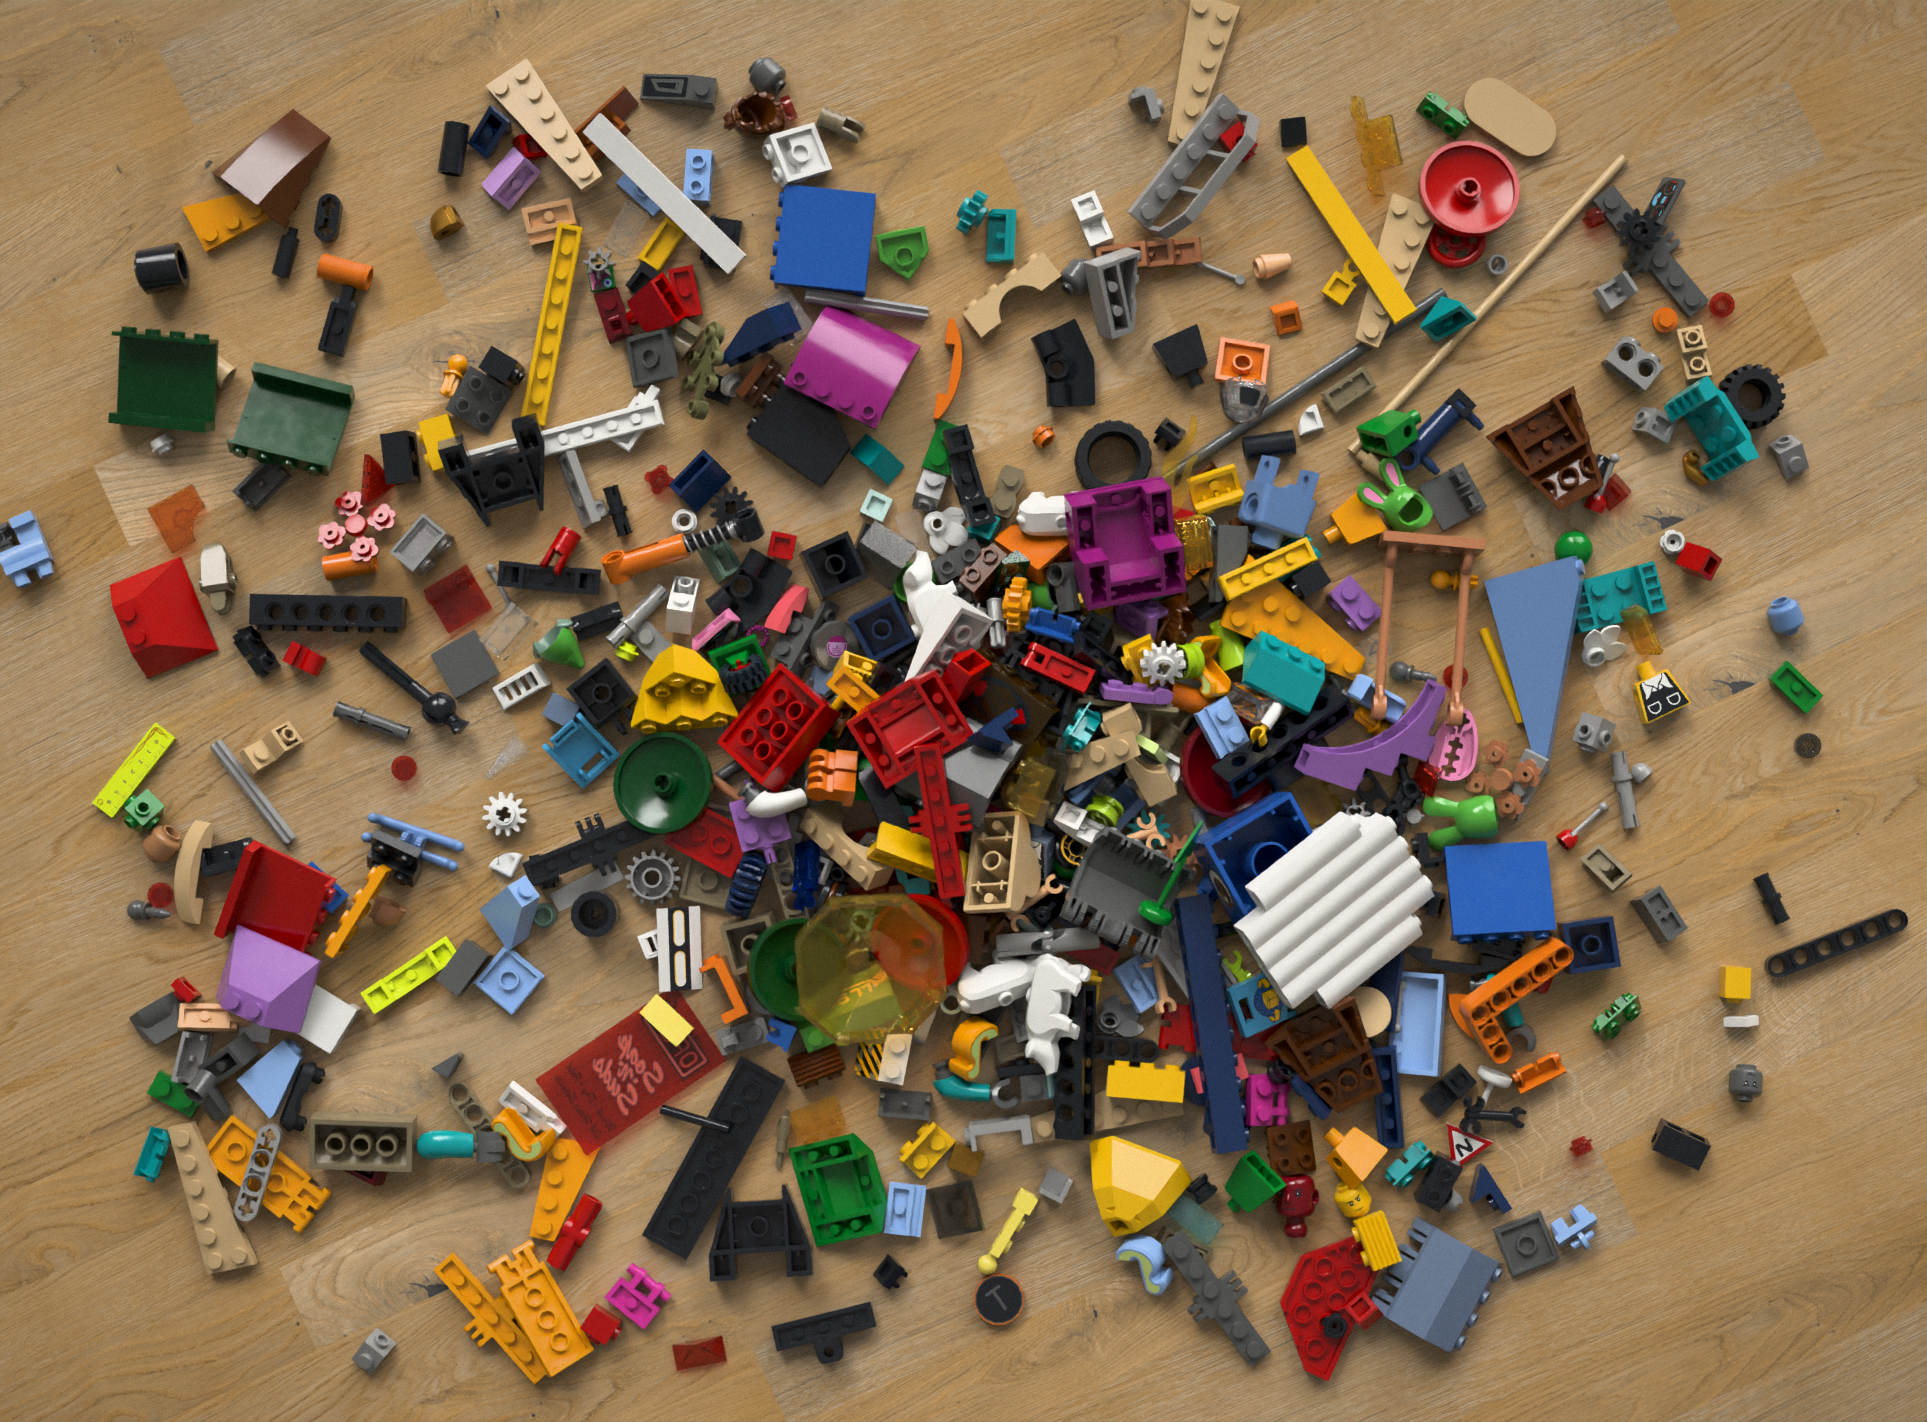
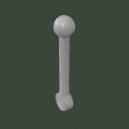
[1195,260,1245,285]
[486,563,516,611]
[1393,980,1407,1034]

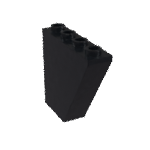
[746,361,851,489]

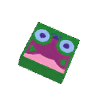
[587,263,617,293]

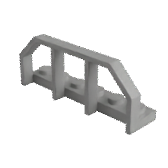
[1127,93,1260,240]

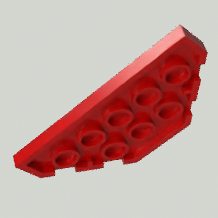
[1279,1236,1380,1381]

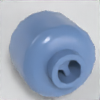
[1766,596,1804,636]

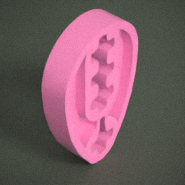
[1427,709,1478,781]

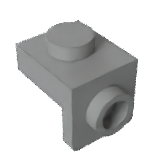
[1128,86,1164,124]
[1592,271,1639,313]
[1769,434,1809,479]
[912,469,948,512]
[351,1328,396,1375]

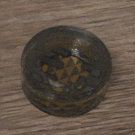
[1794,733,1821,758]

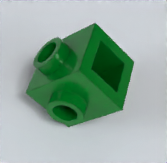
[122,789,165,834]

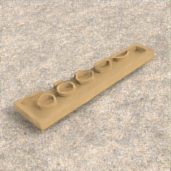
[1167,0,1240,146]
[485,58,605,193]
[1355,193,1435,350]
[1000,730,1141,812]
[1030,1064,1184,1143]
[168,1121,258,1275]

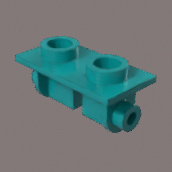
[1061,701,1102,752]
[133,1126,171,1182]
[1384,1140,1434,1190]

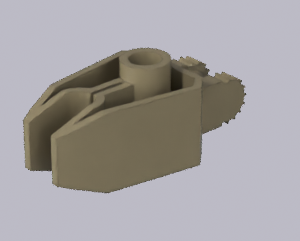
[199,542,238,616]

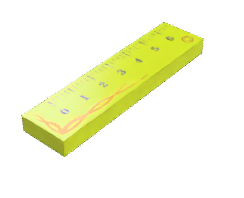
[92,723,177,818]

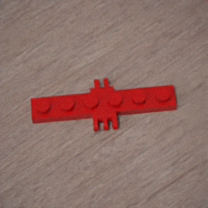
[908,742,973,899]

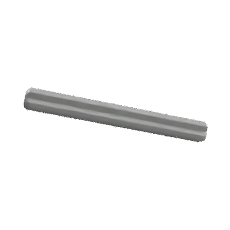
[804,288,929,321]
[210,740,296,845]

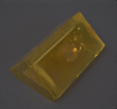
[1620,604,1663,655]

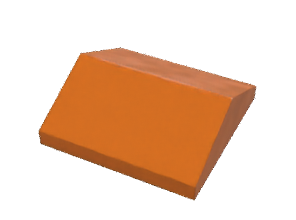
[1214,337,1270,389]

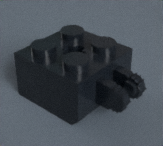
[566,658,638,736]

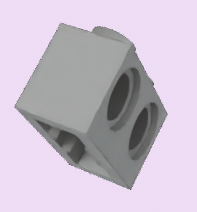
[1601,335,1664,394]

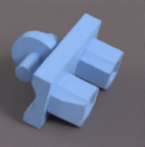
[1550,1204,1597,1250]

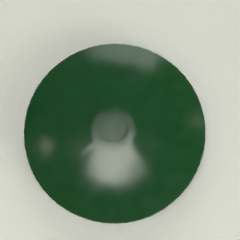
[613,732,714,834]
[747,917,848,1021]

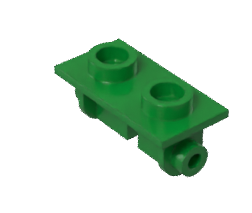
[1416,91,1470,140]

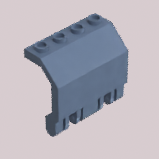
[1371,1216,1503,1353]

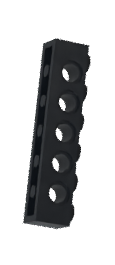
[249,594,407,633]
[1211,684,1354,799]
[1053,984,1097,1141]

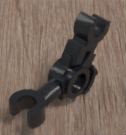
[1382,753,1425,824]

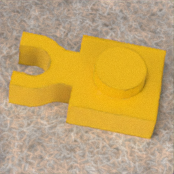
[1321,258,1361,307]

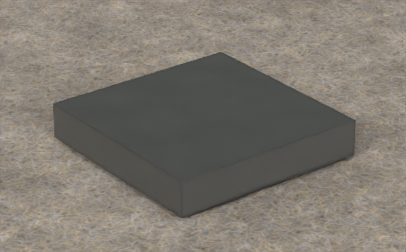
[625,327,679,388]
[430,629,500,699]
[1492,1210,1560,1277]

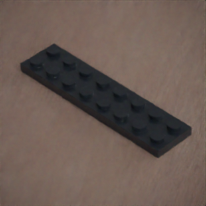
[642,1056,786,1260]

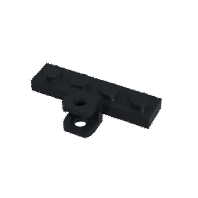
[831,661,902,760]
[771,1301,876,1364]

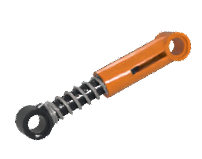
[601,508,765,585]

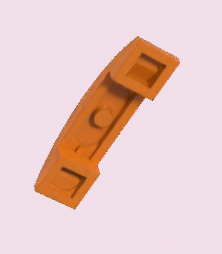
[933,318,962,422]

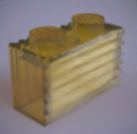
[1173,514,1214,572]

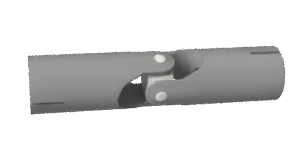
[996,927,1100,957]

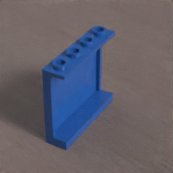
[770,184,876,297]
[1441,841,1556,944]

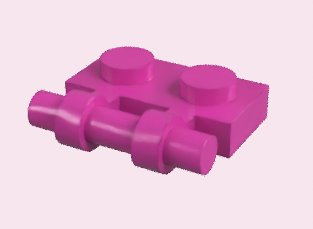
[1245,1074,1290,1126]
[604,1263,672,1330]

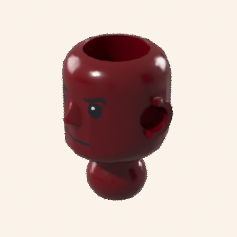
[1272,1174,1319,1238]

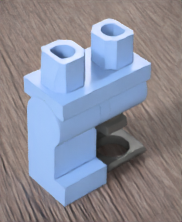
[0,510,54,589]

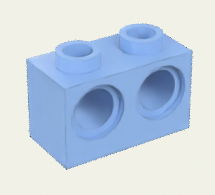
[683,149,714,206]

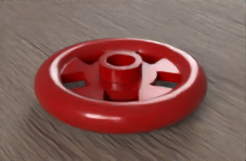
[1426,224,1487,269]

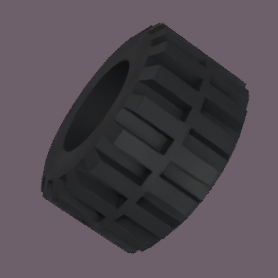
[1718,364,1786,430]

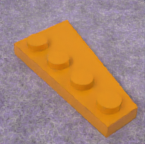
[182,193,271,253]
[324,864,392,958]
[529,1137,601,1241]

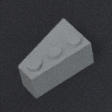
[1083,247,1141,339]

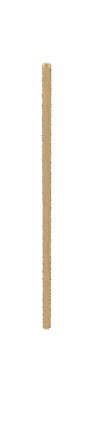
[1347,155,1628,455]

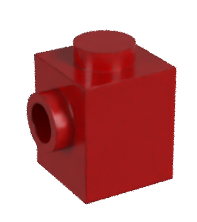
[1218,121,1258,164]
[1675,542,1722,582]
[580,1303,622,1345]

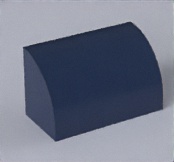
[668,449,731,513]

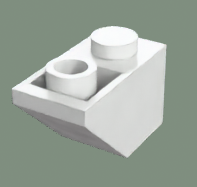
[665,575,700,635]

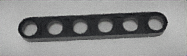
[1764,909,1908,977]

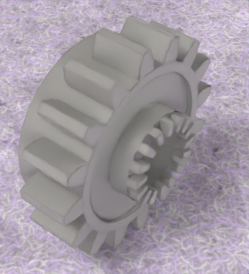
[625,850,681,906]

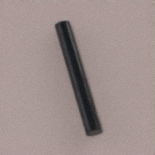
[660,1105,732,1134]

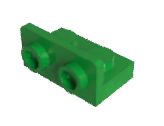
[922,420,957,478]

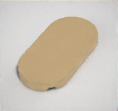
[1463,78,1556,157]
[1289,986,1392,1039]

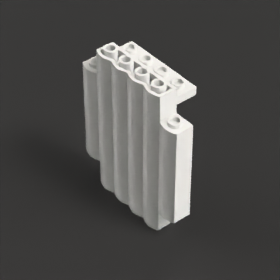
[1233,812,1434,1009]

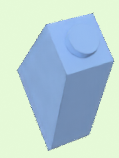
[479,875,540,951]
[237,1038,305,1119]

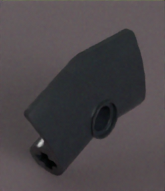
[1031,319,1096,408]
[705,548,792,638]

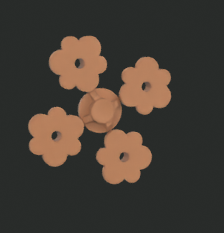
[1465,739,1541,820]

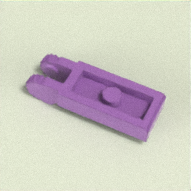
[1098,680,1174,705]

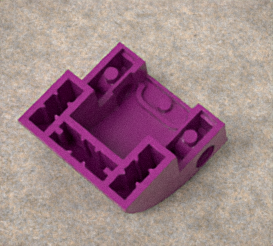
[783,305,921,431]
[1064,476,1186,611]

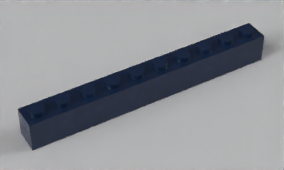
[1174,894,1250,1154]

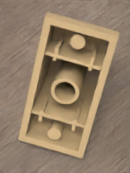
[963,811,1041,914]

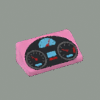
[692,608,741,653]

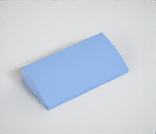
[1389,971,1448,1077]

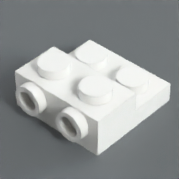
[762,122,832,188]

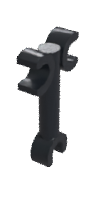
[1459,1095,1527,1134]

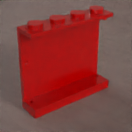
[213,840,337,956]

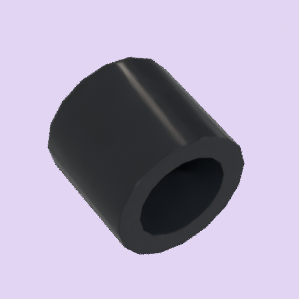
[134,243,190,295]
[571,891,620,937]

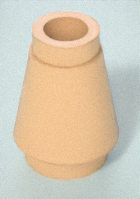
[1252,253,1292,280]

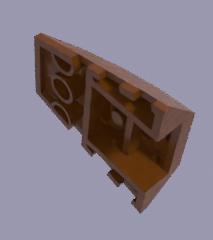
[211,109,331,230]
[1486,386,1604,511]
[1265,996,1383,1114]

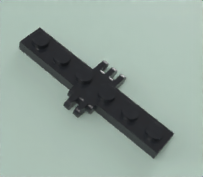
[522,813,660,886]

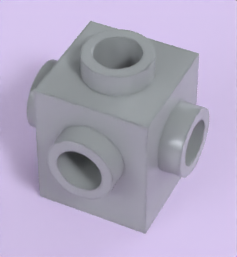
[1572,712,1616,754]

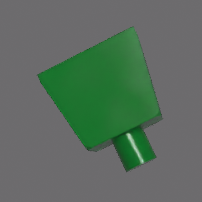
[1356,409,1421,457]
[1225,1150,1286,1213]

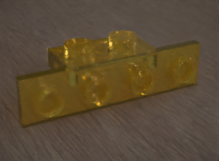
[1350,95,1403,197]

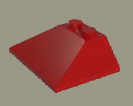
[110,557,219,679]
[846,669,974,789]

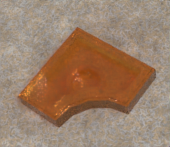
[147,484,206,553]

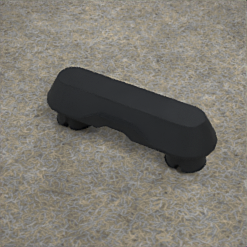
[280,1062,325,1132]

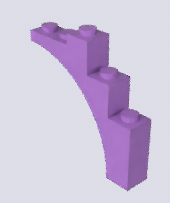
[1294,679,1447,791]

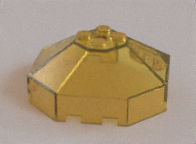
[794,893,947,1046]

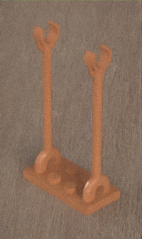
[1370,530,1486,727]

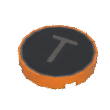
[974,1273,1024,1325]

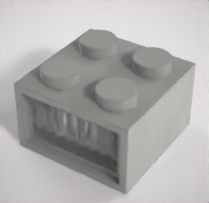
[390,513,454,575]

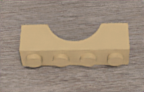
[963,252,1061,341]
[1100,701,1177,807]
[800,801,894,891]

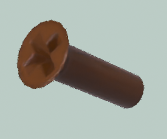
[1194,460,1217,476]

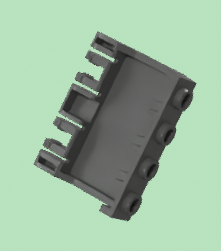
[891,715,1023,835]
[1060,826,1196,962]

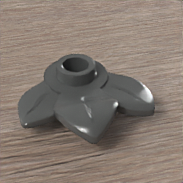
[1097,994,1144,1038]

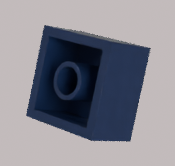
[847,593,916,661]
[1557,915,1621,974]

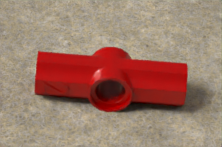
[546,1193,603,1271]

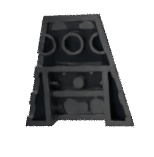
[999,619,1082,737]

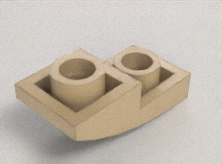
[1676,325,1712,383]

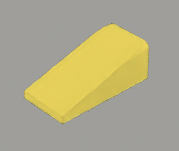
[639,994,694,1047]

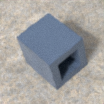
[542,692,584,726]

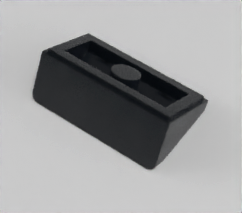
[1190,594,1227,622]

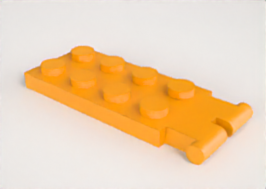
[207,1114,332,1233]
[486,1240,594,1377]

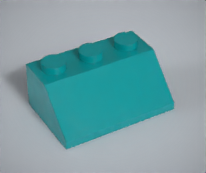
[1242,630,1325,716]

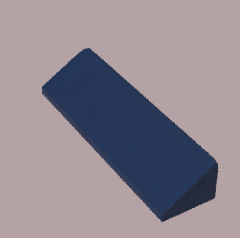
[1370,949,1405,1032]
[1371,1045,1405,1149]

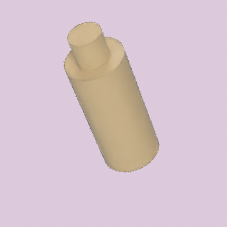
[1355,449,1404,482]

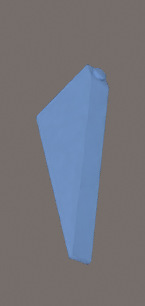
[1484,555,1585,776]

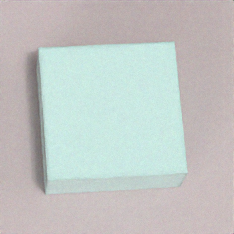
[859,489,893,523]

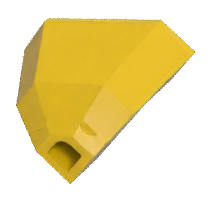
[631,644,738,734]
[1090,1136,1192,1237]

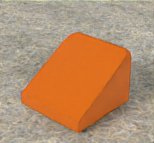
[1270,300,1302,336]

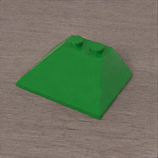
[788,1133,887,1247]

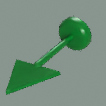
[1138,820,1203,926]

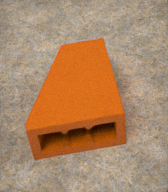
[994,524,1072,586]

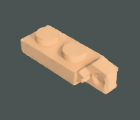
[178,1003,251,1032]

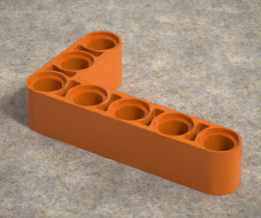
[1459,937,1574,1064]

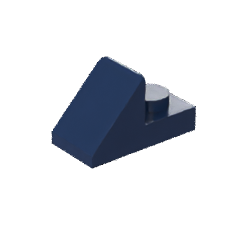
[468,105,513,159]
[966,707,1019,752]
[1469,1163,1512,1214]

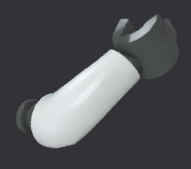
[737,780,829,818]

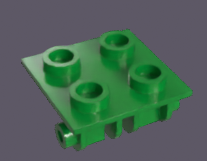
[1591,992,1642,1041]

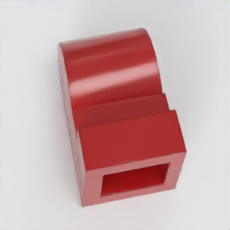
[282,641,327,677]

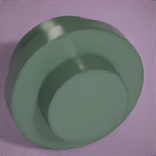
[533,903,557,928]

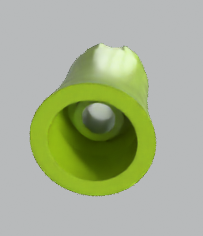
[1208,619,1245,674]

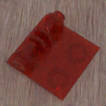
[423,564,492,633]

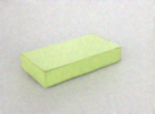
[1136,734,1168,764]

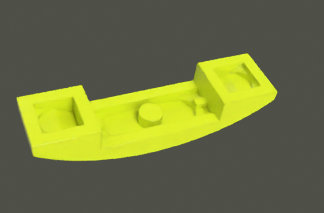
[360,936,456,1014]

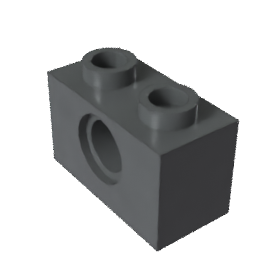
[931,538,981,585]

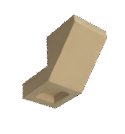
[239,721,303,774]

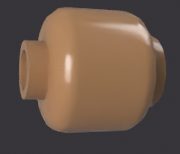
[142,825,181,863]

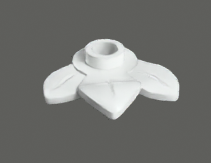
[923,507,969,555]
[1581,625,1628,667]

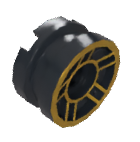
[1053,834,1088,870]

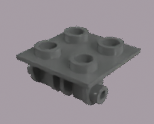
[445,366,513,435]
[1419,463,1487,531]

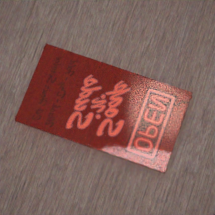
[535,991,726,1155]

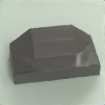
[129,991,182,1045]

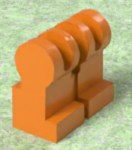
[806,749,858,807]

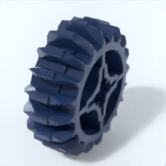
[725,850,768,919]

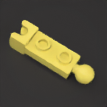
[977,1187,1038,1275]

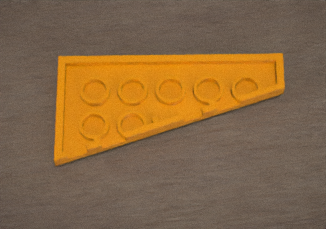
[1219,554,1365,681]

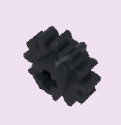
[1615,208,1662,255]
[709,486,754,526]

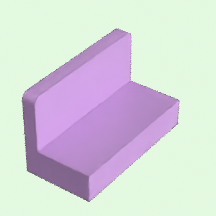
[482,147,541,210]

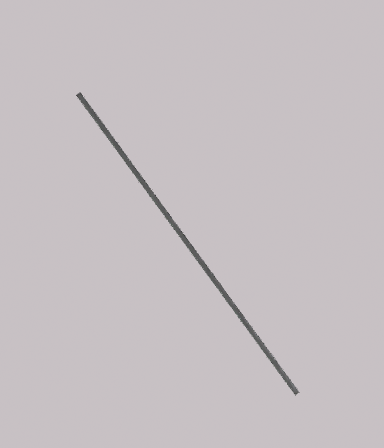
[713,288,1448,789]

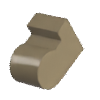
[673,318,704,361]

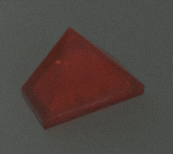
[360,454,396,507]
[672,1335,727,1371]

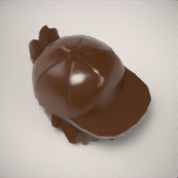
[723,91,785,139]
[1155,590,1196,647]

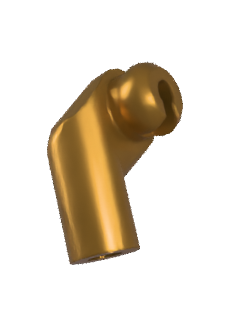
[1682,450,1709,487]

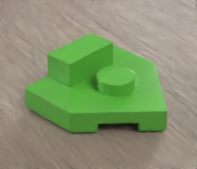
[875,226,929,280]

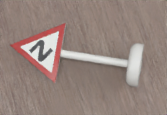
[1446,1065,1513,1165]

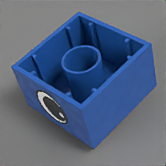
[1193,792,1313,925]

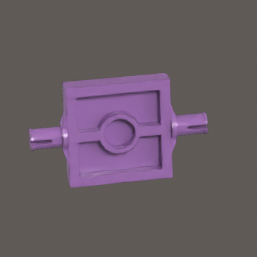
[729,778,792,864]

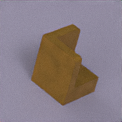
[947,1141,985,1177]

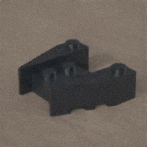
[438,413,545,527]
[709,1183,814,1282]

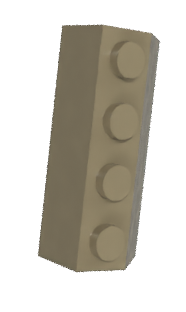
[309,1111,417,1172]

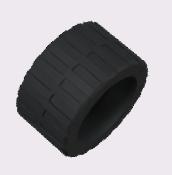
[1074,420,1152,490]

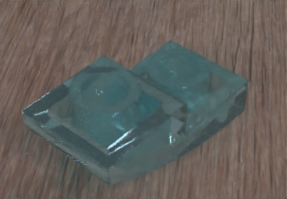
[1166,1192,1224,1245]

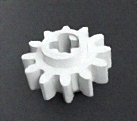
[1140,641,1186,687]
[482,792,528,836]

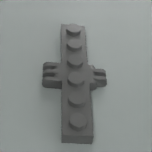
[1591,185,1709,318]
[1161,1230,1271,1366]

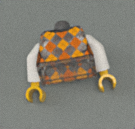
[1226,681,1285,747]

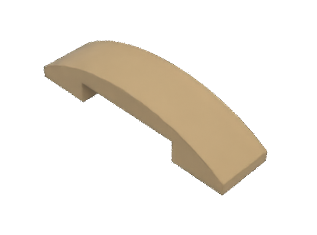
[174,820,215,924]

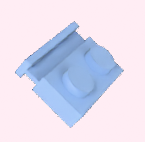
[1194,696,1250,759]
[1112,955,1170,1014]
[884,1181,926,1237]

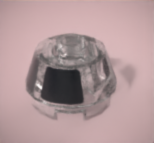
[1219,376,1269,423]

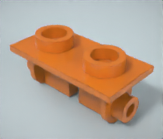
[1510,1052,1567,1095]

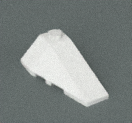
[904,592,994,682]

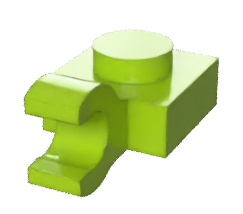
[1222,950,1253,983]

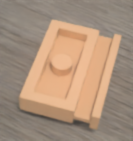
[521,197,578,245]

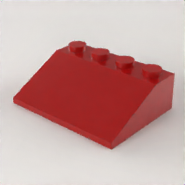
[717,663,841,793]

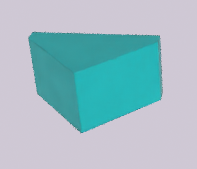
[1420,296,1477,342]
[850,434,905,486]

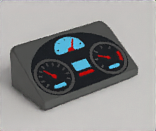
[1645,177,1686,226]

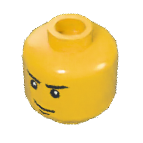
[1334,1181,1372,1219]

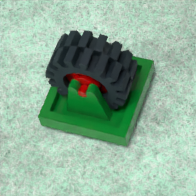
[708,634,771,698]

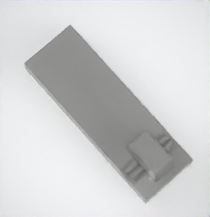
[557,449,608,529]

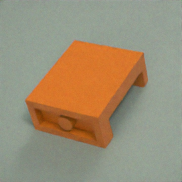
[699,953,751,1024]

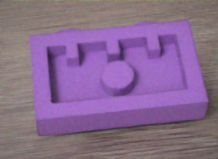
[1326,575,1381,633]
[1114,598,1168,641]

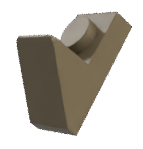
[1580,843,1633,893]

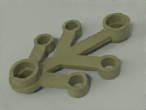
[682,321,725,420]

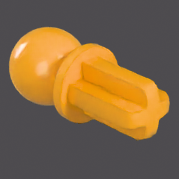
[440,354,468,398]
[1431,569,1478,591]
[1353,707,1391,737]

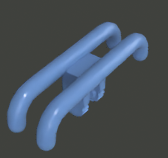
[361,813,465,871]

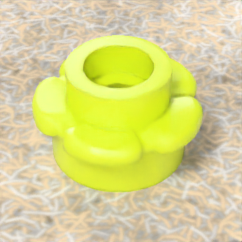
[615,641,639,662]

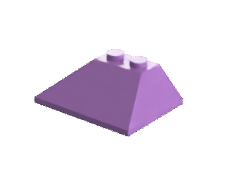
[216,925,322,1033]

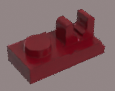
[594,287,634,344]

